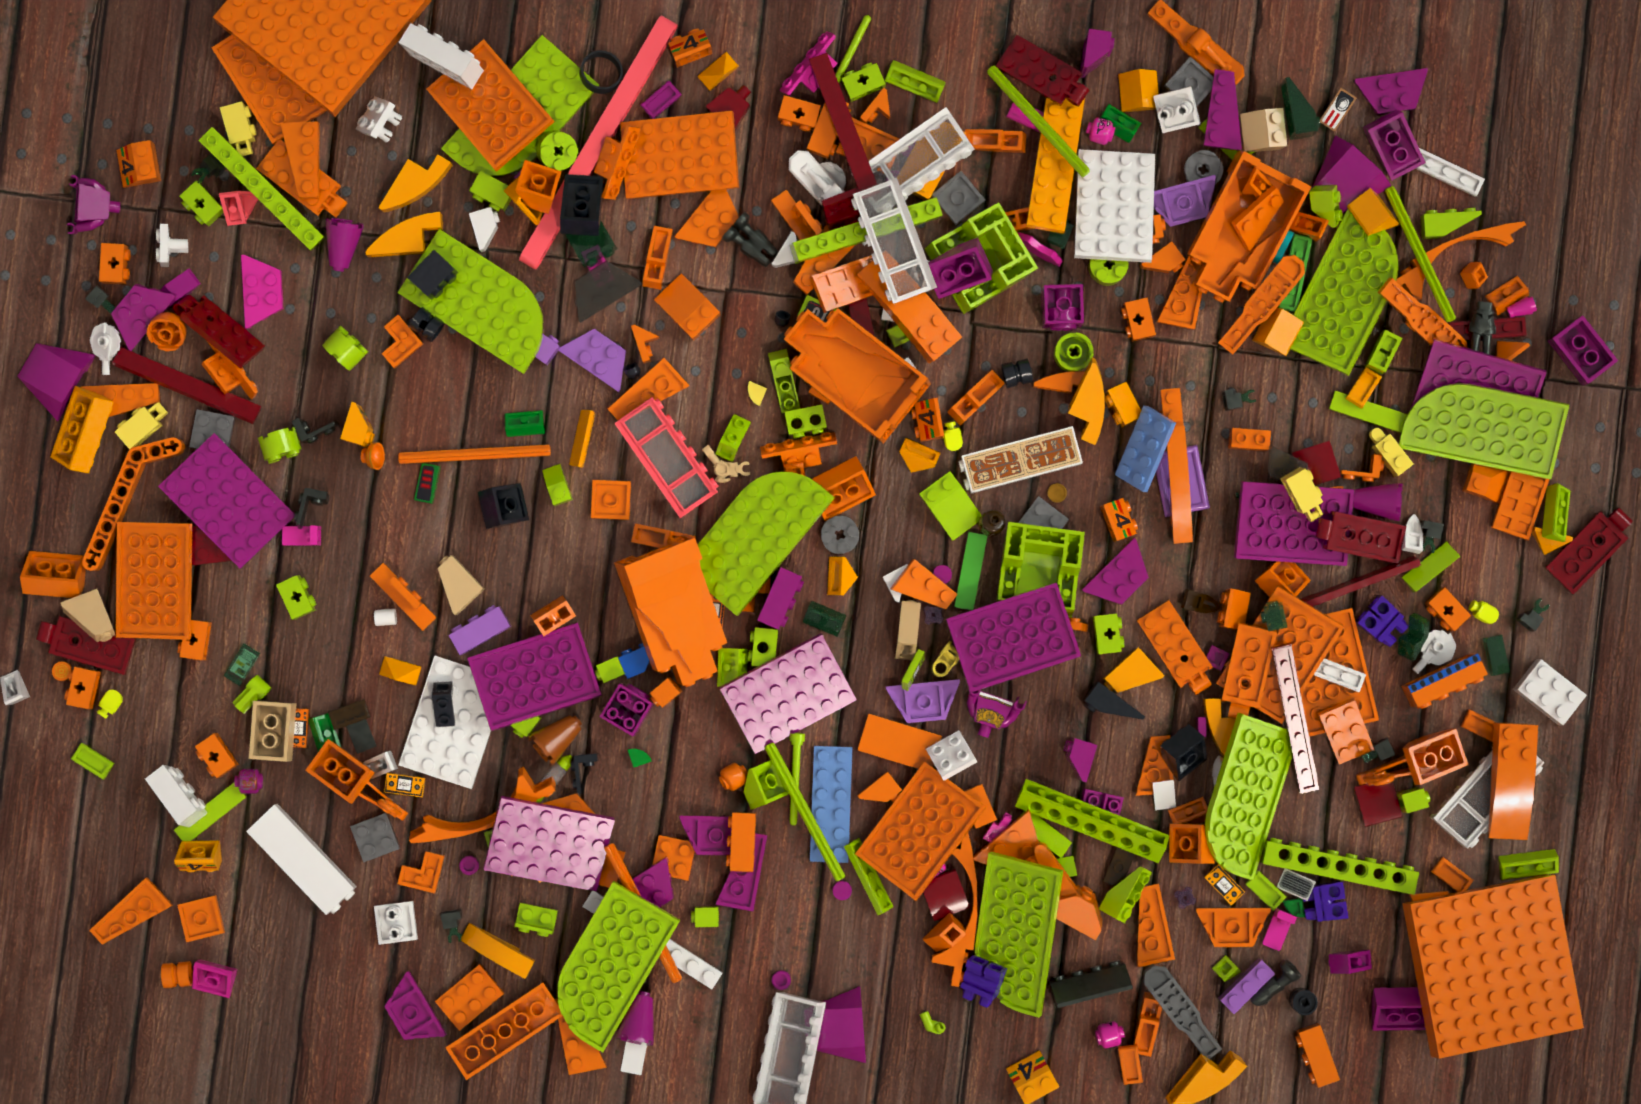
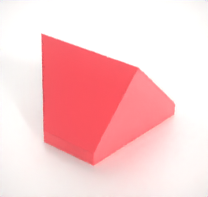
[219,191,258,226]

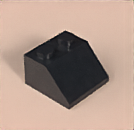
[407,250,459,300]
[478,483,529,529]
[1160,724,1207,781]

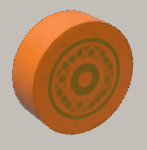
[52,662,72,681]

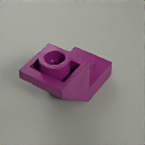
[160,268,201,310]

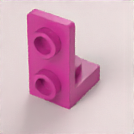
[282,526,321,546]
[1262,908,1297,951]

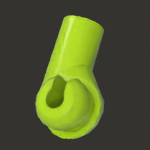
[919,1011,946,1034]

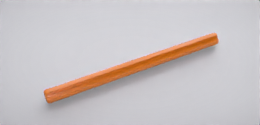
[398,445,551,464]
[604,843,682,983]

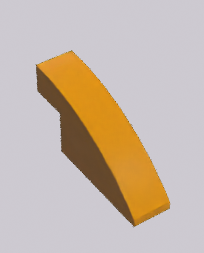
[379,155,453,213]
[366,212,443,257]
[1068,357,1105,445]
[1203,698,1236,757]
[460,923,535,979]
[1165,1050,1247,1104]

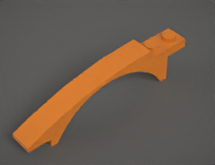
[1396,221,1526,302]
[1159,388,1193,544]
[409,767,556,843]
[931,833,977,987]

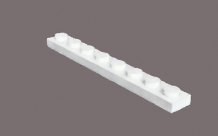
[582,891,723,989]

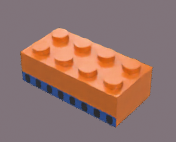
[1401,653,1488,709]

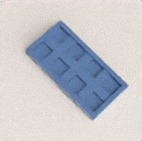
[1115,406,1176,492]

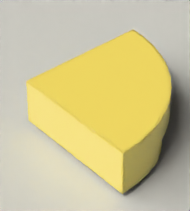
[748,381,767,406]

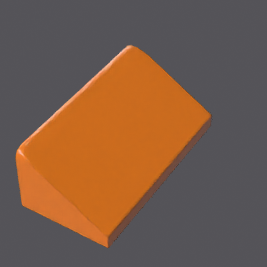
[1485,276,1529,315]
[1168,797,1208,824]
[598,849,626,888]

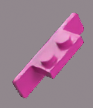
[780,31,837,96]

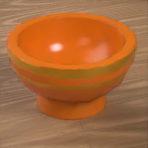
[361,442,385,470]

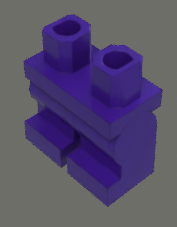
[1355,595,1409,647]
[1302,880,1349,922]
[960,955,1007,1008]

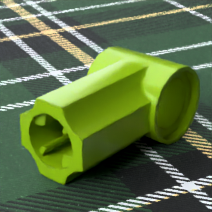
[232,675,271,714]

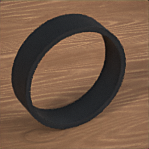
[579,50,623,94]

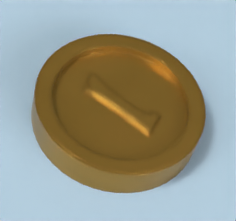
[1048,483,1067,503]

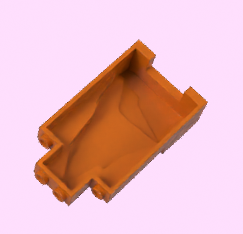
[1187,151,1311,303]
[784,308,931,444]
[614,534,727,687]

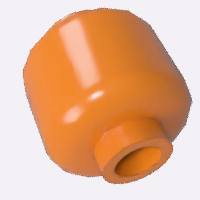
[719,763,748,791]

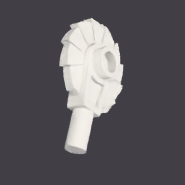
[90,322,121,375]
[1412,630,1456,674]

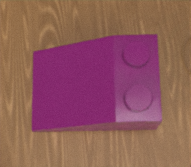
[1363,109,1426,181]
[928,237,993,299]

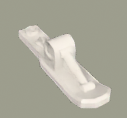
[789,151,867,246]

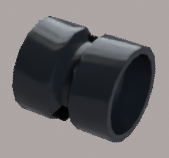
[409,307,445,342]
[1001,358,1033,388]
[1289,987,1318,1015]

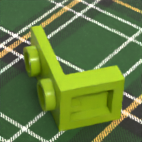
[716,414,751,462]

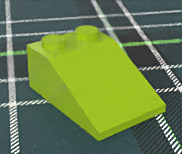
[919,471,982,541]

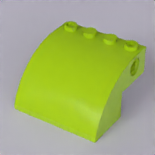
[925,203,1038,314]
[996,522,1085,618]

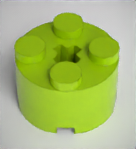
[536,130,578,171]
[1088,259,1128,286]
[322,325,369,371]
[1054,333,1093,372]
[258,427,302,464]

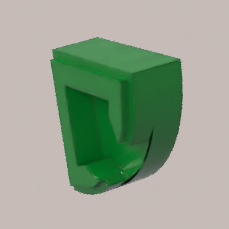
[628,748,652,768]
[1283,898,1305,917]

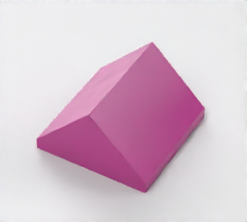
[192,959,237,998]

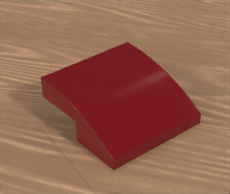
[821,188,861,231]
[1291,441,1341,485]
[1354,781,1402,827]
[923,869,970,921]

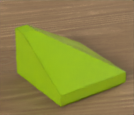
[1212,955,1241,982]

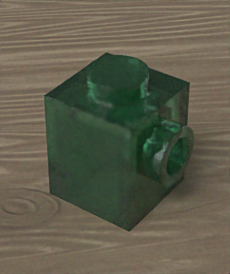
[1046,219,1074,249]
[1260,600,1288,631]

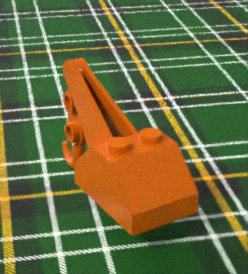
[1356,728,1468,786]
[305,739,408,821]
[1026,842,1103,940]

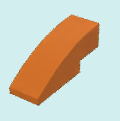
[965,129,1026,153]
[642,226,673,290]
[948,370,1005,426]
[1033,371,1085,394]
[631,523,696,548]
[1133,991,1162,1057]

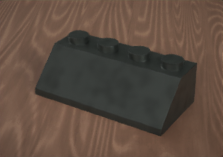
[1049,960,1133,1008]

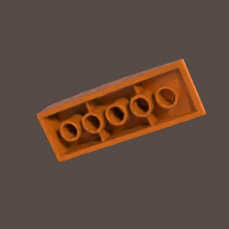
[856,250,962,364]
[1488,722,1538,840]
[445,983,563,1080]

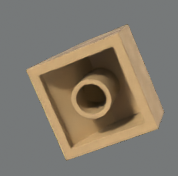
[1239,108,1287,152]

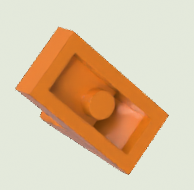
[860,88,890,124]
[1242,168,1272,199]
[1290,212,1329,242]
[631,325,660,364]

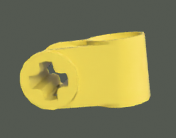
[931,640,960,677]

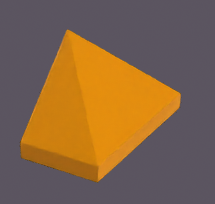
[698,52,739,91]
[900,438,941,473]
[1531,527,1573,555]
[827,557,858,595]
[379,656,422,685]

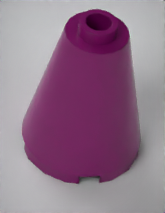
[325,218,364,272]
[1353,483,1403,521]
[616,991,654,1046]

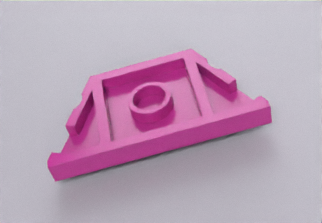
[241,255,284,329]

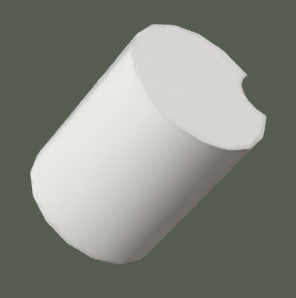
[374,609,397,626]

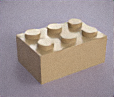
[249,701,297,762]

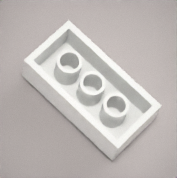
[399,23,484,90]

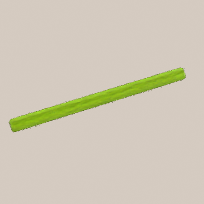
[987,65,1090,177]
[1385,186,1456,322]
[765,743,845,881]

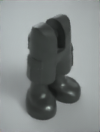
[722,212,778,267]
[1250,959,1302,1006]

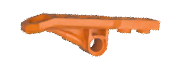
[1147,0,1244,86]
[1218,255,1305,354]
[1377,277,1467,348]

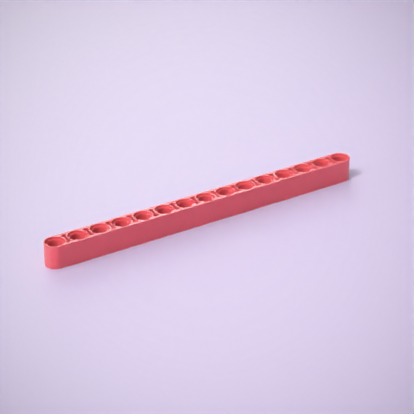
[519,15,678,270]

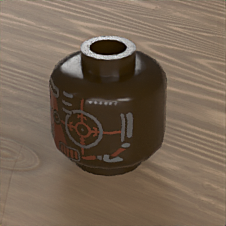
[979,510,1006,537]

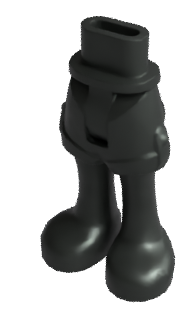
[1468,301,1496,355]

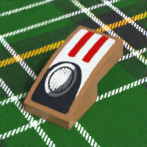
[1319,88,1357,132]

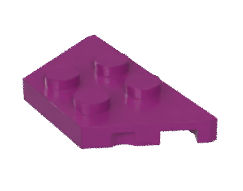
[1354,68,1428,115]
[111,284,177,351]
[1082,538,1149,605]
[679,815,732,855]
[622,856,674,907]
[384,971,447,1040]

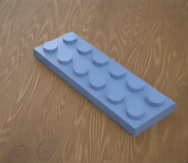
[810,746,852,863]

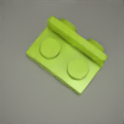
[717,648,748,687]
[514,903,558,937]

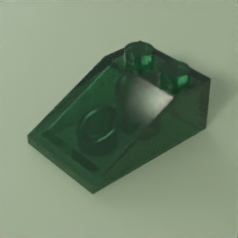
[1280,77,1321,140]

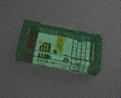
[223,643,261,686]

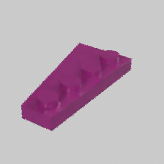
[1203,69,1242,151]
[715,833,767,911]

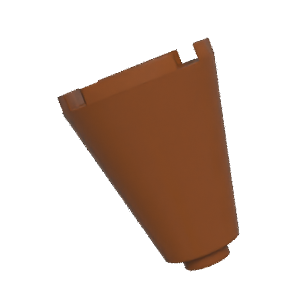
[528,715,582,766]

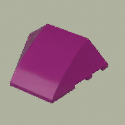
[1312,135,1392,214]
[17,343,96,421]
[804,986,866,1063]

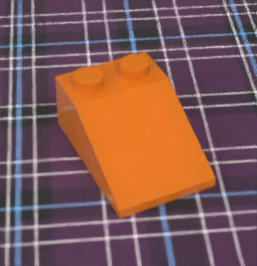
[654,274,721,341]

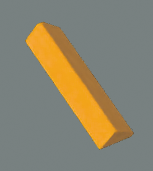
[569,410,595,468]

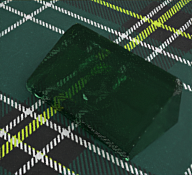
[803,601,846,637]
[1483,635,1510,676]

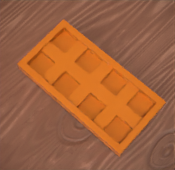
[810,255,873,313]
[1491,471,1549,540]

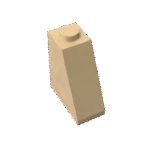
[438,555,485,615]
[60,589,115,642]
[895,600,921,660]

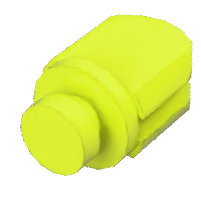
[943,421,963,451]
[1468,600,1499,624]
[97,690,123,718]

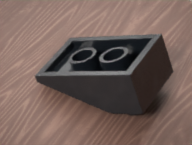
[560,174,603,236]
[1082,682,1145,720]

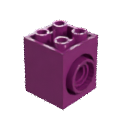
[1041,284,1084,331]
[600,683,654,737]

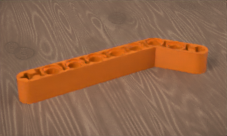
[82,438,185,571]

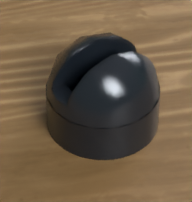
[774,310,791,327]
[623,362,640,379]

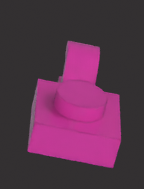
[983,812,1012,842]

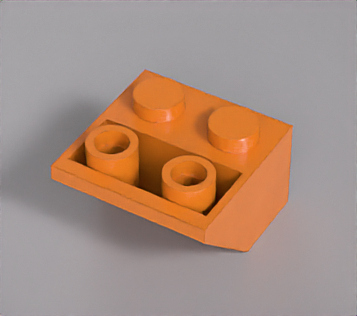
[1217,588,1251,630]

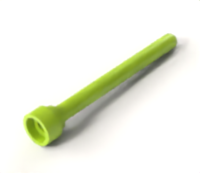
[835,15,871,83]
[790,733,805,825]

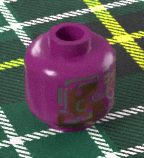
[234,769,263,794]

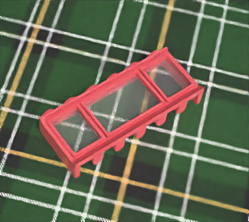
[614,397,719,518]

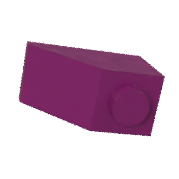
[1329,950,1372,974]

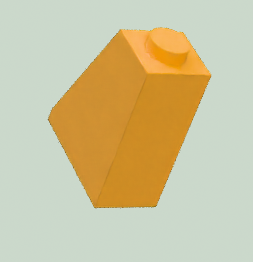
[1103,647,1164,693]

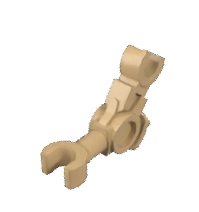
[702,445,750,483]

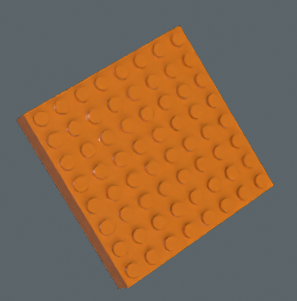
[213,0,432,117]
[1402,874,1584,1059]

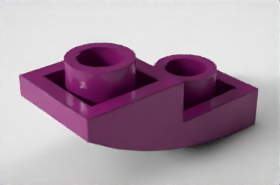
[1081,788,1124,816]

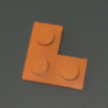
[381,315,423,369]
[397,851,445,893]

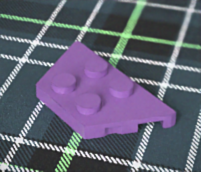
[1154,175,1217,227]
[558,329,626,392]
[886,679,960,723]

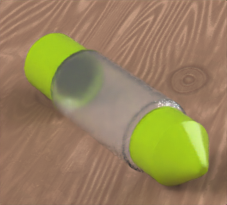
[536,755,572,803]

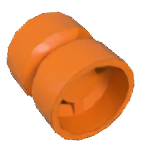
[161,961,193,988]

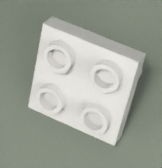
[1153,86,1200,133]
[356,97,402,142]
[156,224,188,267]
[926,730,977,781]
[374,901,418,945]

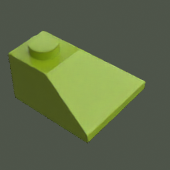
[744,760,789,810]

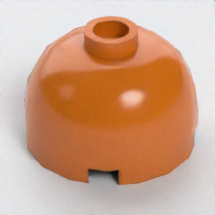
[147,312,187,351]

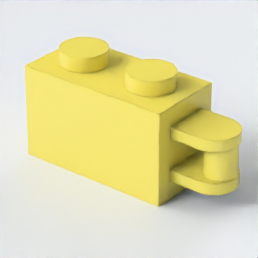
[220,101,257,156]
[115,402,168,449]
[1369,428,1413,477]
[1280,467,1323,522]

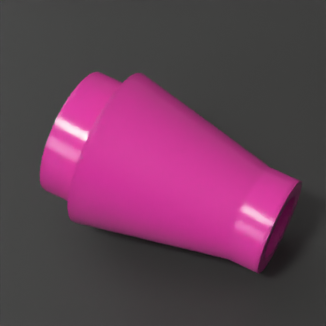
[1506,296,1537,318]

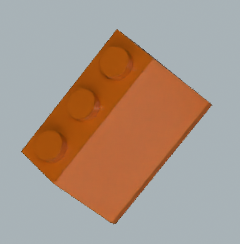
[812,456,876,521]
[20,551,86,598]

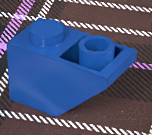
[618,643,650,679]

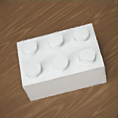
[1513,659,1587,725]
[145,765,207,827]

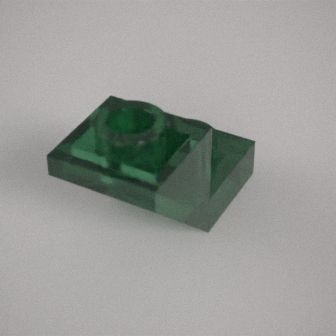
[1398,613,1429,661]

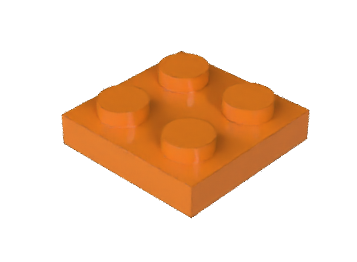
[591,480,631,520]
[652,835,695,881]
[177,895,225,942]

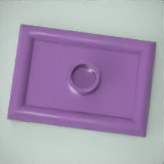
[1156,445,1210,517]

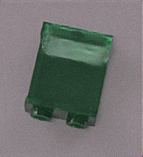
[565,221,617,268]

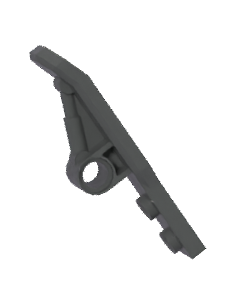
[1143,964,1222,1059]

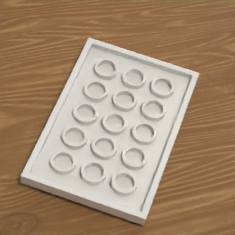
[1074,149,1155,263]
[399,656,491,789]

